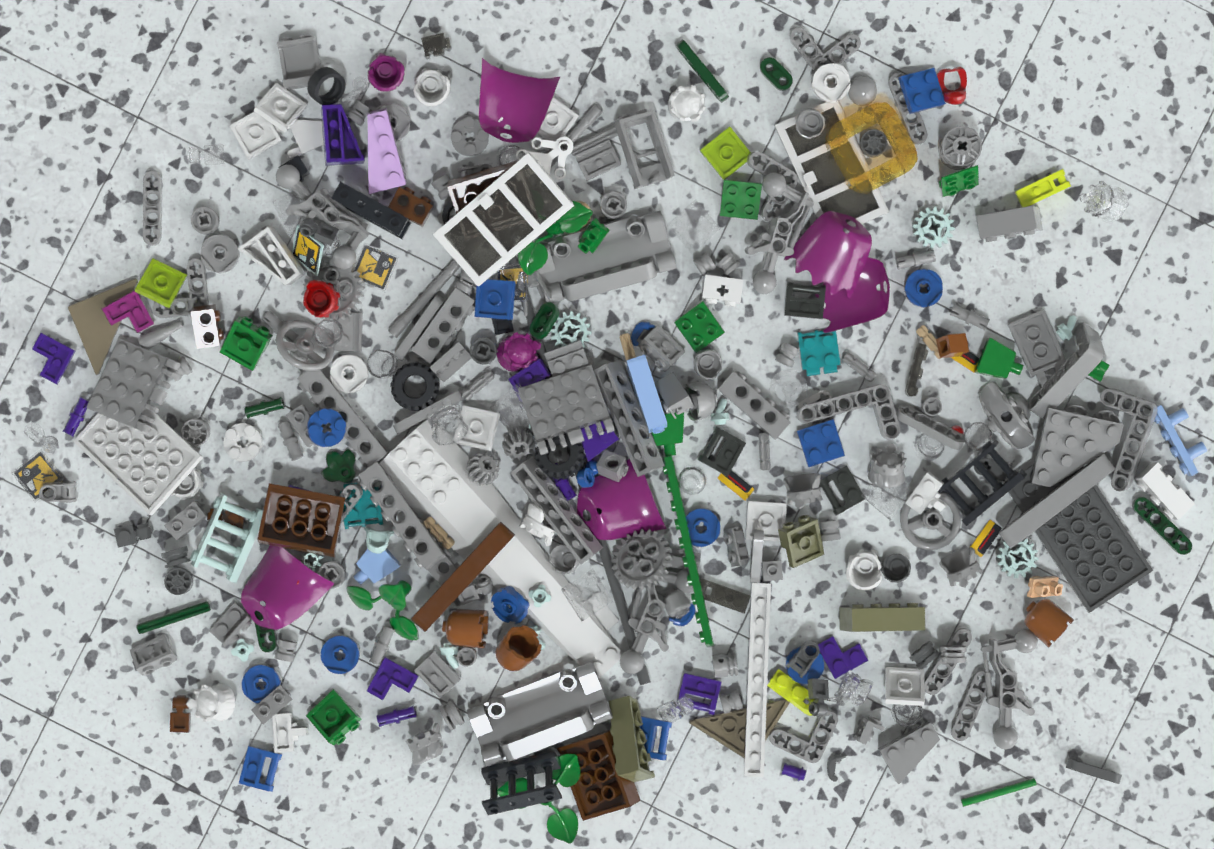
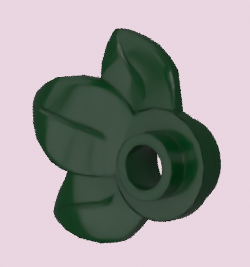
[321,449,356,483]

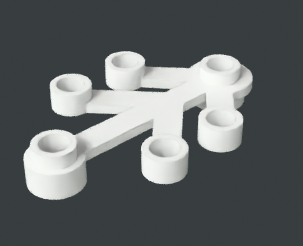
[516,136,573,190]

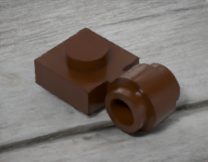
[207,508,245,529]
[170,695,191,733]

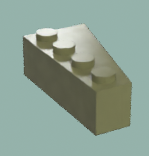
[839,603,925,632]
[608,696,655,783]

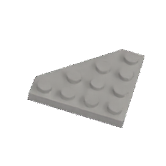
[1031,408,1124,487]

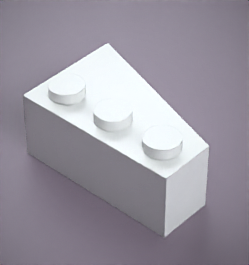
[238,227,306,285]
[1134,462,1195,520]

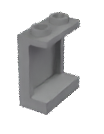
[277,34,324,90]

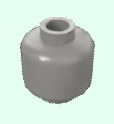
[662,589,691,619]

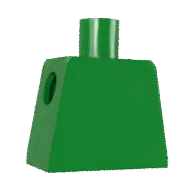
[974,338,1024,379]
[652,412,684,457]

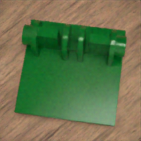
[938,165,979,197]
[720,179,762,220]
[674,301,725,353]

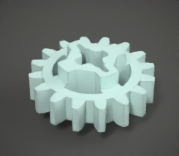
[912,207,955,249]
[550,311,591,348]
[996,538,1039,578]

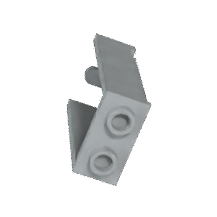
[614,109,675,189]

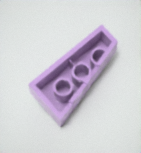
[367,108,406,194]

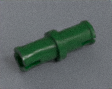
[244,397,285,418]

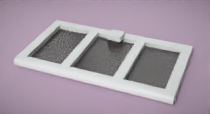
[775,100,889,232]
[433,152,574,286]

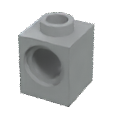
[596,450,628,482]
[761,560,783,581]

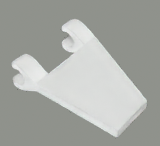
[275,120,323,160]

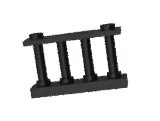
[331,181,412,240]
[938,440,1027,526]
[481,751,562,815]

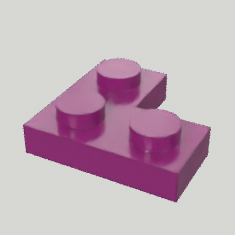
[101,290,154,333]

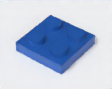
[898,68,946,114]
[474,279,516,320]
[797,419,845,467]

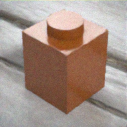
[936,333,969,358]

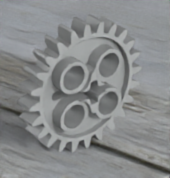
[303,259,365,321]
[611,529,673,590]

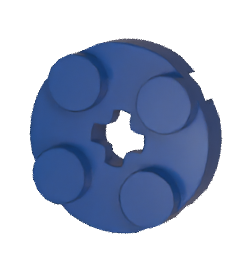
[904,269,943,308]
[307,409,346,447]
[686,509,720,547]
[491,586,530,624]
[321,635,360,674]
[785,646,824,684]
[242,665,281,704]

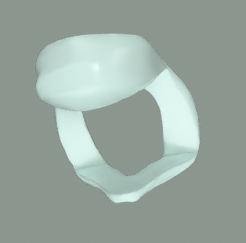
[364,527,395,554]

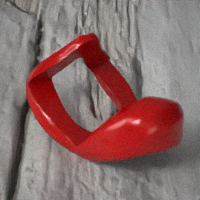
[937,67,967,105]

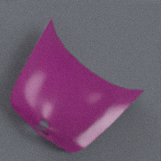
[479,58,560,143]
[577,459,667,540]
[241,545,334,630]

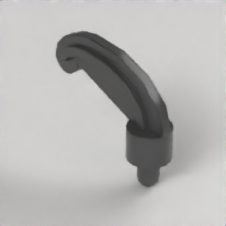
[827,754,846,782]

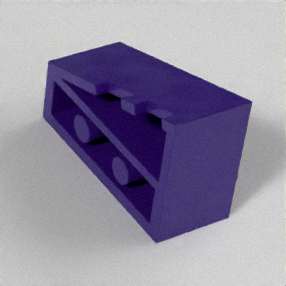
[321,104,365,166]
[580,421,619,462]

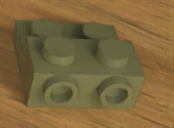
[778,515,825,568]

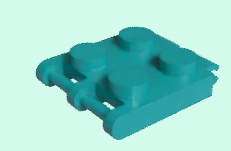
[797,330,841,376]
[340,483,383,529]

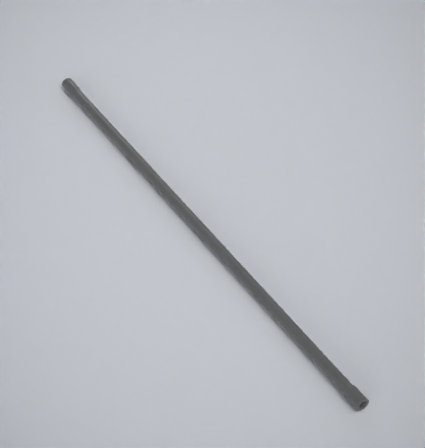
[498,228,651,685]

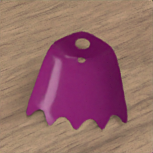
[784,211,872,299]
[815,257,890,333]

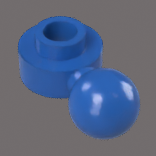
[576,460,598,488]

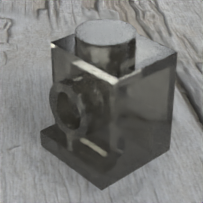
[421,33,451,59]

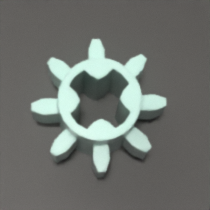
[301,552,324,572]

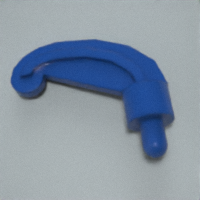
[631,322,655,347]
[669,604,696,626]

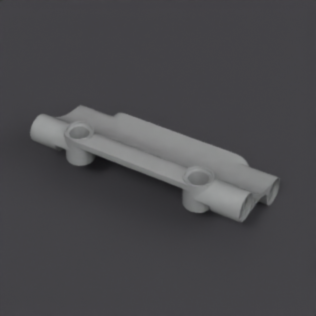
[538,211,676,303]
[467,662,613,766]

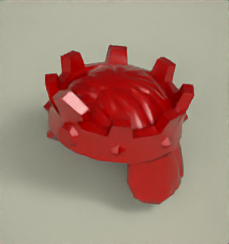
[303,280,340,318]

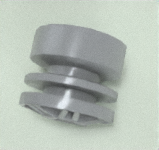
[938,126,982,170]

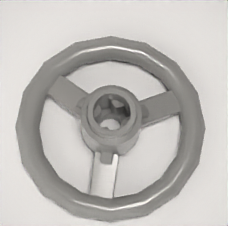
[275,320,334,371]
[900,492,961,550]

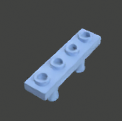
[1154,405,1207,476]

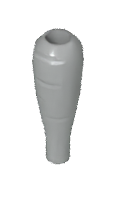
[139,320,183,350]

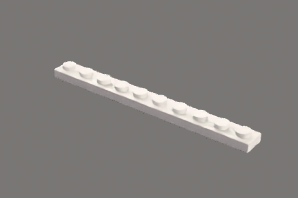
[744,583,771,777]

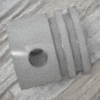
[712,653,738,678]

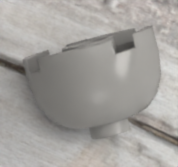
[684,382,718,421]

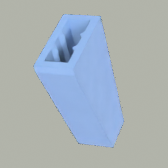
[626,355,667,434]

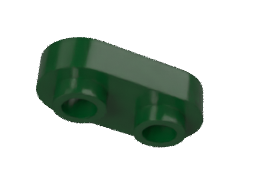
[760,57,793,91]
[529,302,559,339]

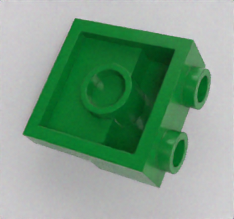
[219,316,273,371]
[306,689,362,746]

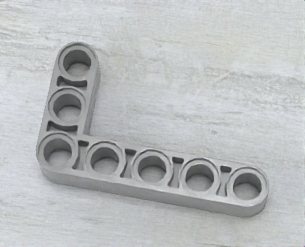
[1028,322,1105,419]
[797,385,900,439]
[1100,389,1158,492]

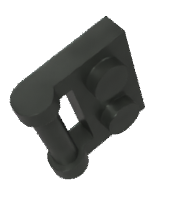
[784,281,826,319]
[698,427,746,477]
[819,466,866,516]

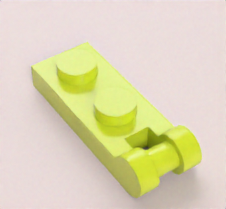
[1015,169,1071,208]
[767,669,814,716]

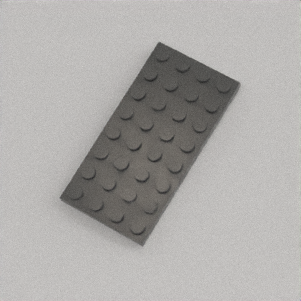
[1008,465,1153,613]

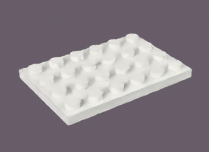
[73,409,203,516]

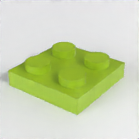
[700,127,751,181]
[135,258,187,309]

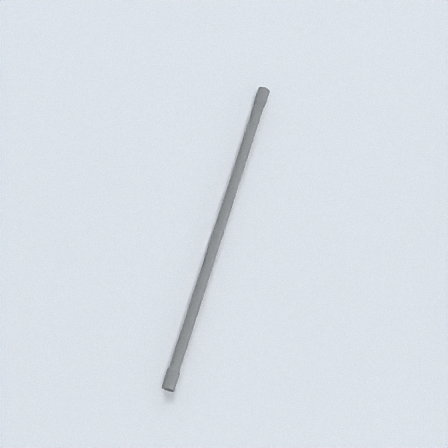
[388,105,603,338]

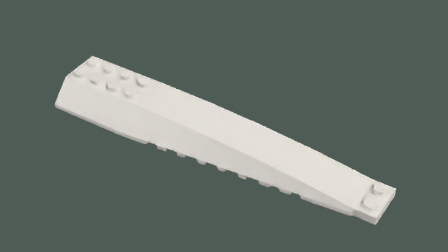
[379,417,623,678]

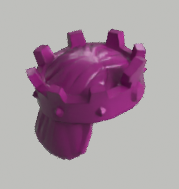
[367,53,405,92]
[496,332,541,372]

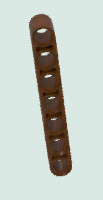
[411,522,515,632]

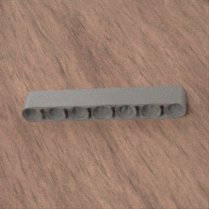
[999,453,1115,548]

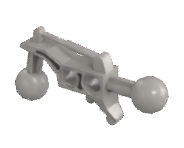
[276,165,369,269]
[745,172,814,294]
[620,569,693,674]
[981,629,1038,750]

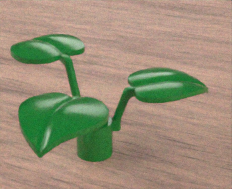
[518,189,593,276]
[346,580,419,640]
[498,754,580,844]

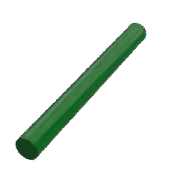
[961,778,1037,807]

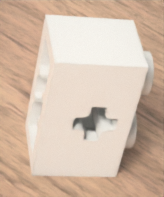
[702,274,743,307]

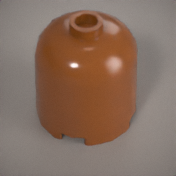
[1025,599,1074,648]
[442,609,489,648]
[495,625,542,671]

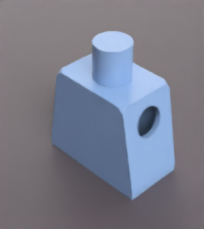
[353,548,401,584]

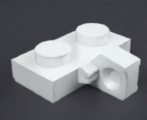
[905,472,947,515]
[272,713,308,753]

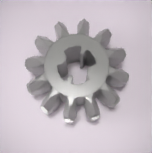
[502,427,535,461]
[466,452,500,486]

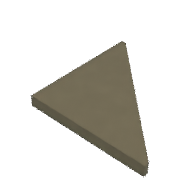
[68,279,138,375]
[689,699,790,759]

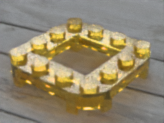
[825,102,918,194]

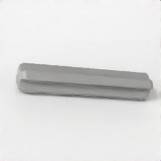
[571,126,618,156]

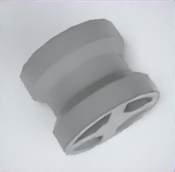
[693,252,716,276]
[717,252,741,276]

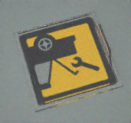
[354,243,399,292]
[492,264,528,302]
[12,449,65,503]

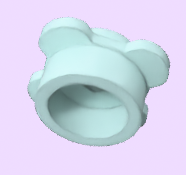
[528,585,551,607]
[231,639,254,662]

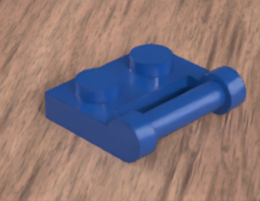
[640,716,672,760]
[239,746,282,792]

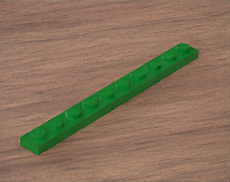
[663,456,714,647]

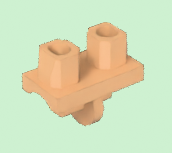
[1027,576,1063,598]

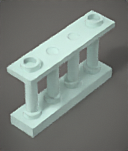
[190,493,263,583]

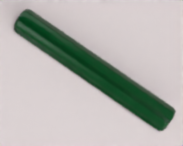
[136,601,211,634]

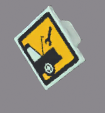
[292,224,324,276]

